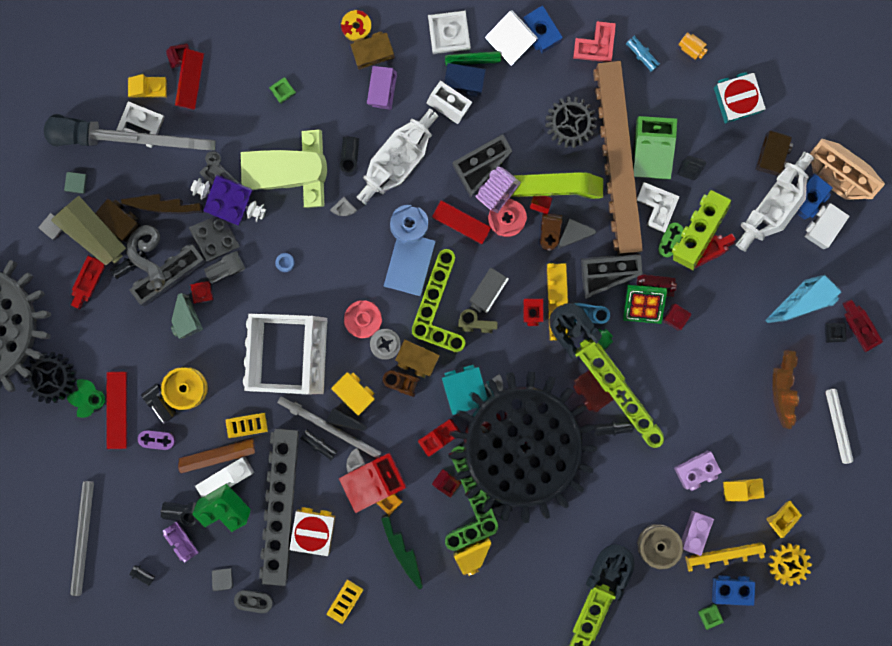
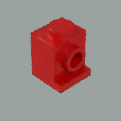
[523,299,543,326]

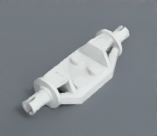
[357,108,439,205]
[735,152,814,252]

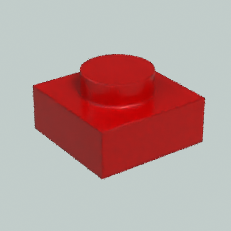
[190,281,214,304]

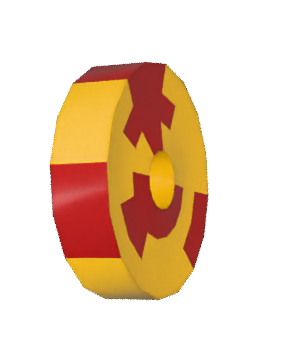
[341,10,372,41]

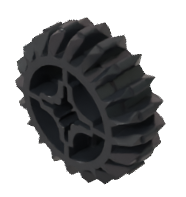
[24,352,77,404]

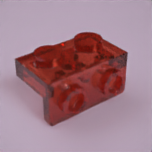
[573,370,614,413]

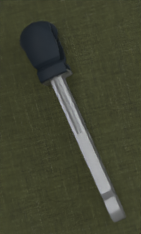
[43,114,216,150]

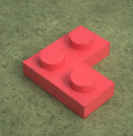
[573,21,616,62]

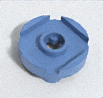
[390,205,428,244]

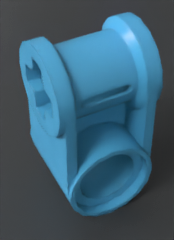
[574,303,610,324]

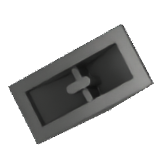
[558,219,596,249]

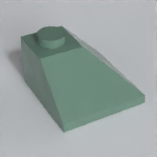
[171,293,203,339]

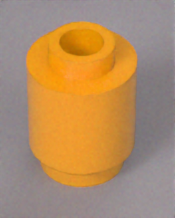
[679,33,708,60]

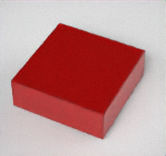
[530,196,553,214]

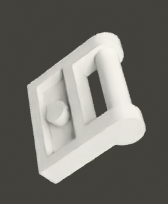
[116,102,165,148]

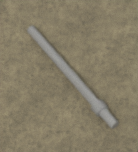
[277,396,381,459]

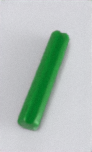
[445,51,501,66]

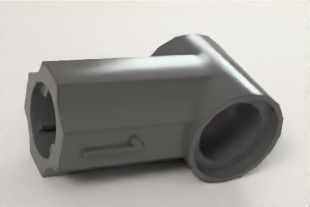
[204,251,246,284]

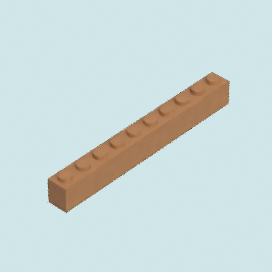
[593,61,643,255]

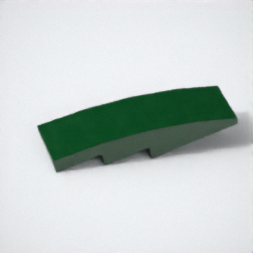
[381,515,423,589]

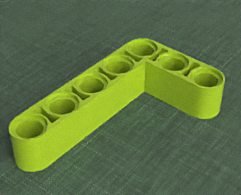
[511,173,604,199]
[412,249,465,352]

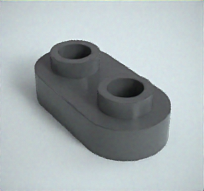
[234,590,273,613]

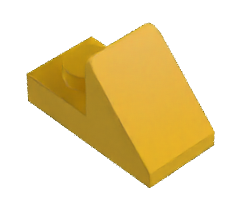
[128,74,167,97]
[723,478,765,501]
[766,501,802,539]

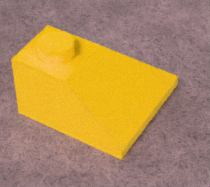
[454,537,491,576]

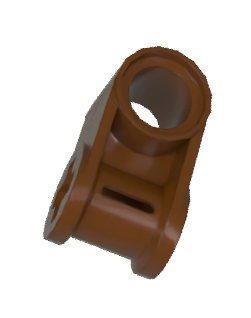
[540,213,562,251]
[383,370,421,397]

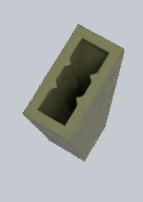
[51,196,126,265]

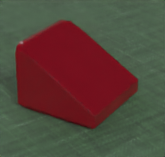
[166,43,189,68]
[432,469,462,498]

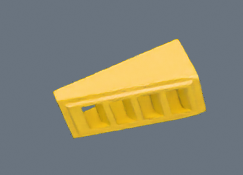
[225,413,268,438]
[326,579,364,624]

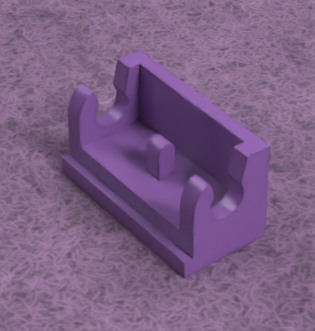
[367,66,397,110]

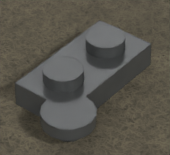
[199,151,240,185]

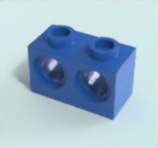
[712,575,755,606]

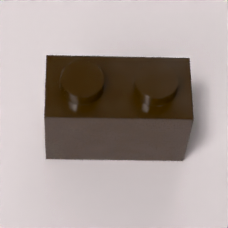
[755,131,793,176]
[95,198,141,242]

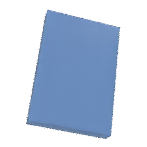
[384,238,436,297]

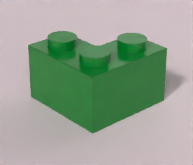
[192,484,251,532]

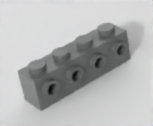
[129,244,206,306]

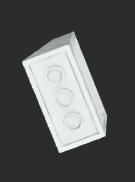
[243,314,327,394]

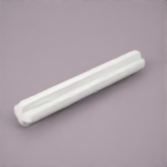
[826,389,853,464]

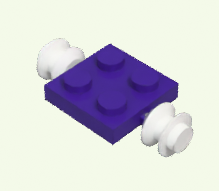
[191,175,266,226]

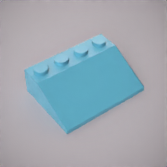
[765,275,841,323]

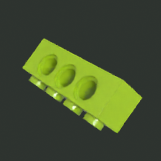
[672,190,731,270]

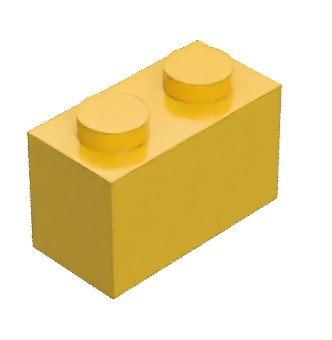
[331,372,375,416]

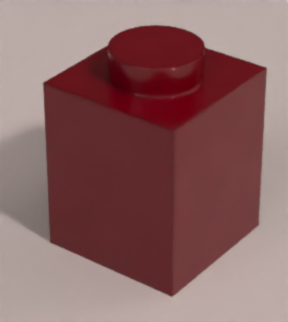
[662,304,691,331]

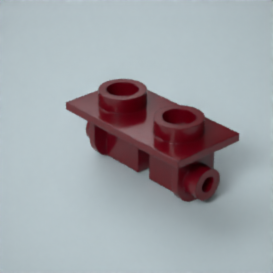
[636,274,677,297]

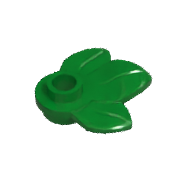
[67,379,105,418]

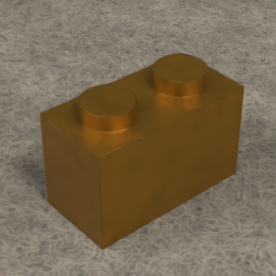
[350,32,395,70]
[395,339,440,378]

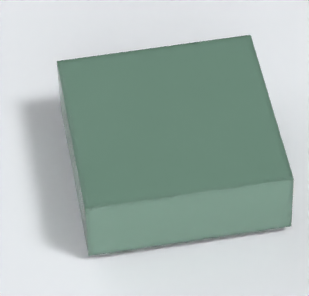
[64,172,87,194]

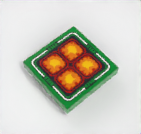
[623,285,667,324]

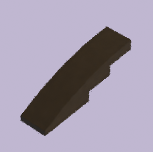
[121,194,204,214]

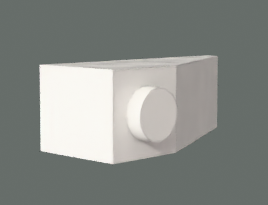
[195,456,255,497]

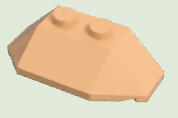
[810,139,885,199]

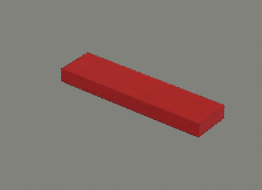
[107,372,127,449]

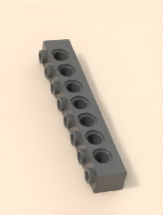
[259,428,300,586]

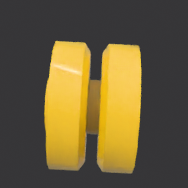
[161,368,208,410]

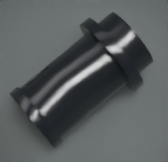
[129,565,155,586]

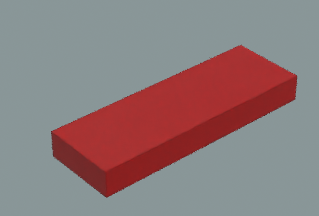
[175,49,204,110]
[432,200,491,244]

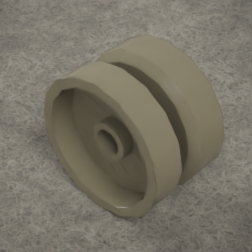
[637,524,683,569]

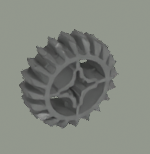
[545,96,597,148]

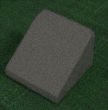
[212,568,234,591]

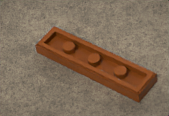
[178,439,255,473]

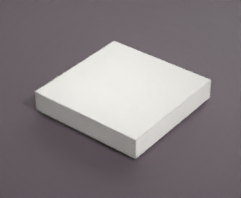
[486,10,538,65]
[428,11,470,54]

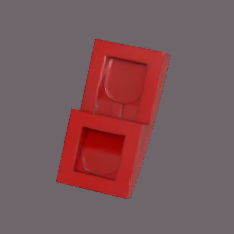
[418,418,461,457]

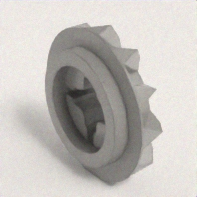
[370,329,401,359]

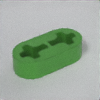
[658,223,683,258]

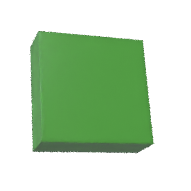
[269,77,296,104]
[698,604,724,630]

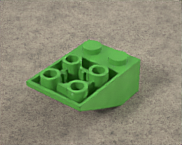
[633,116,677,179]

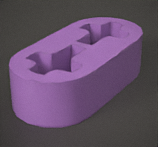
[138,430,176,450]

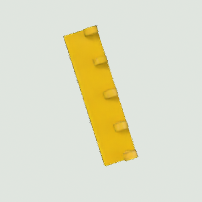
[547,263,569,341]
[685,542,766,572]

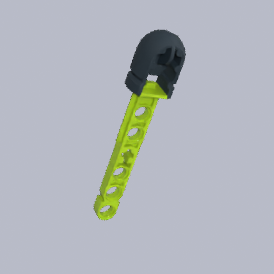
[549,303,664,448]
[569,544,635,646]

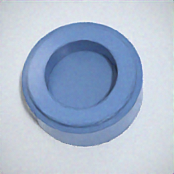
[275,253,295,273]

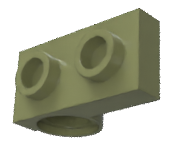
[458,309,497,333]

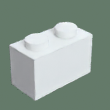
[427,81,472,124]
[805,203,849,249]

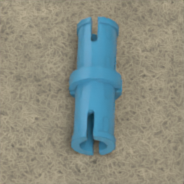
[626,36,660,72]

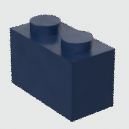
[444,63,485,97]

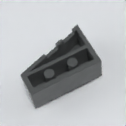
[452,134,512,198]
[581,253,642,299]

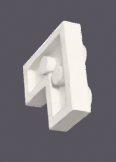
[637,182,679,232]

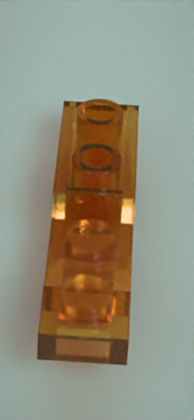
[772,350,799,429]

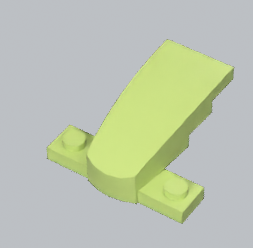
[241,130,327,208]

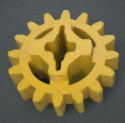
[768,543,812,586]

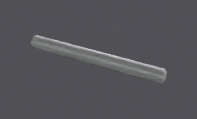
[70,481,94,596]

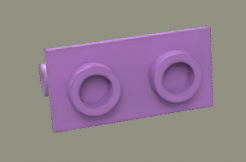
[163,521,199,563]

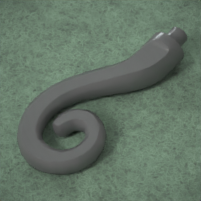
[126,225,166,292]

